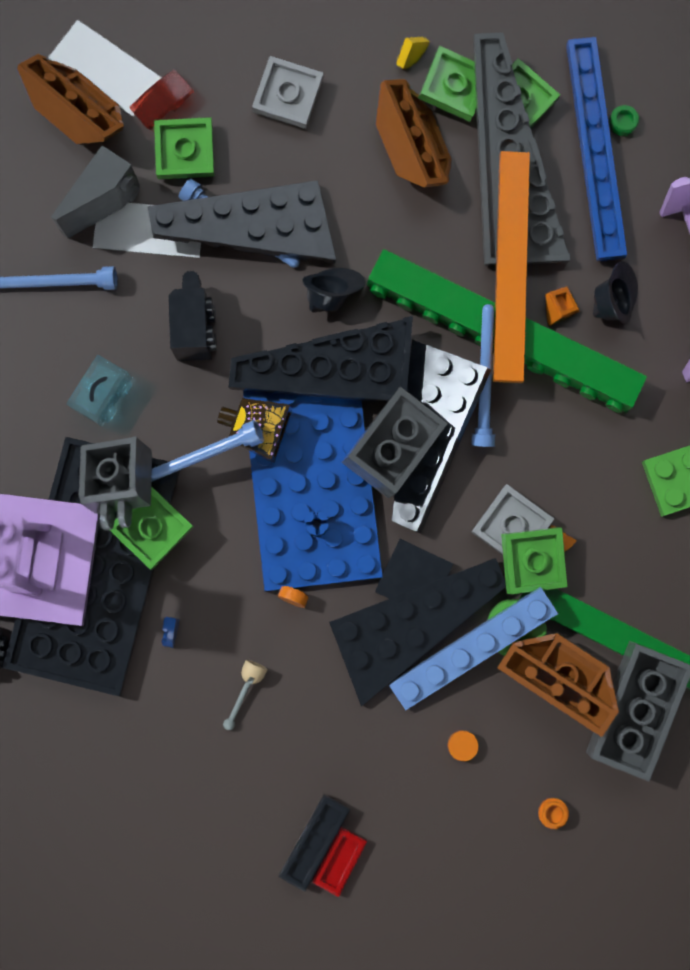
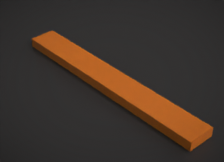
[493,151,530,383]

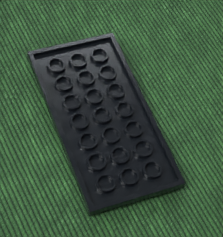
[3,437,180,697]

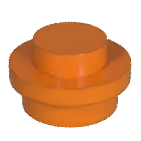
[538,798,569,829]

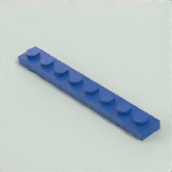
[566,37,627,261]

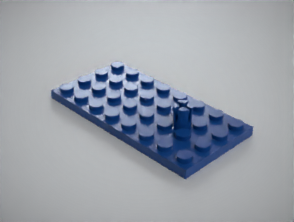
[243,391,382,592]

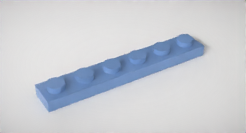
[389,587,558,710]

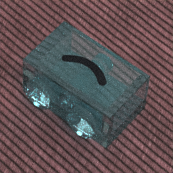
[66,354,132,427]

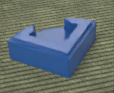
[161,617,180,648]

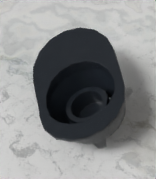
[593,261,638,324]
[302,268,366,313]

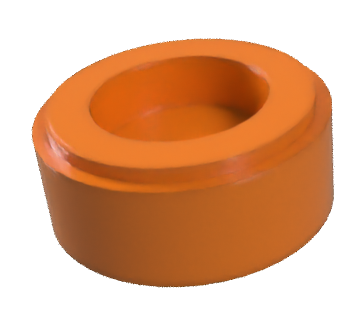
[277,586,309,608]
[447,730,478,761]

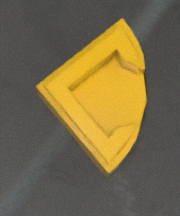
[396,37,430,69]

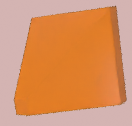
[545,286,580,326]

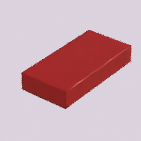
[312,826,367,897]

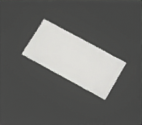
[48,20,162,116]
[93,203,201,258]

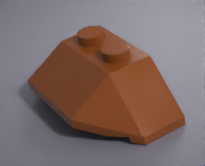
[17,54,124,144]
[376,79,452,187]
[497,633,619,737]

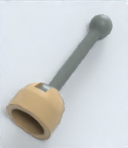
[223,659,268,731]

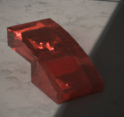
[129,70,194,130]

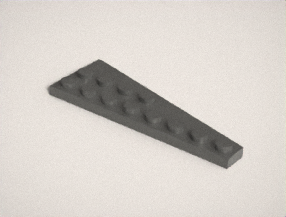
[473,32,570,266]

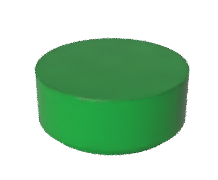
[609,105,639,136]

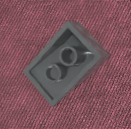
[51,146,140,238]
[341,387,448,498]

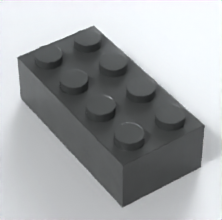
[586,640,690,781]

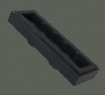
[278,794,350,892]

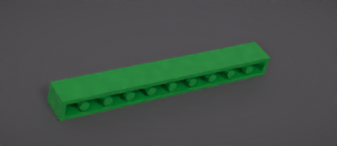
[367,249,647,413]

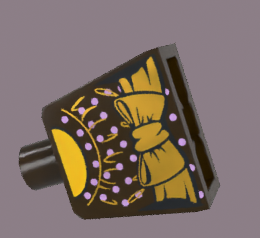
[217,398,292,463]

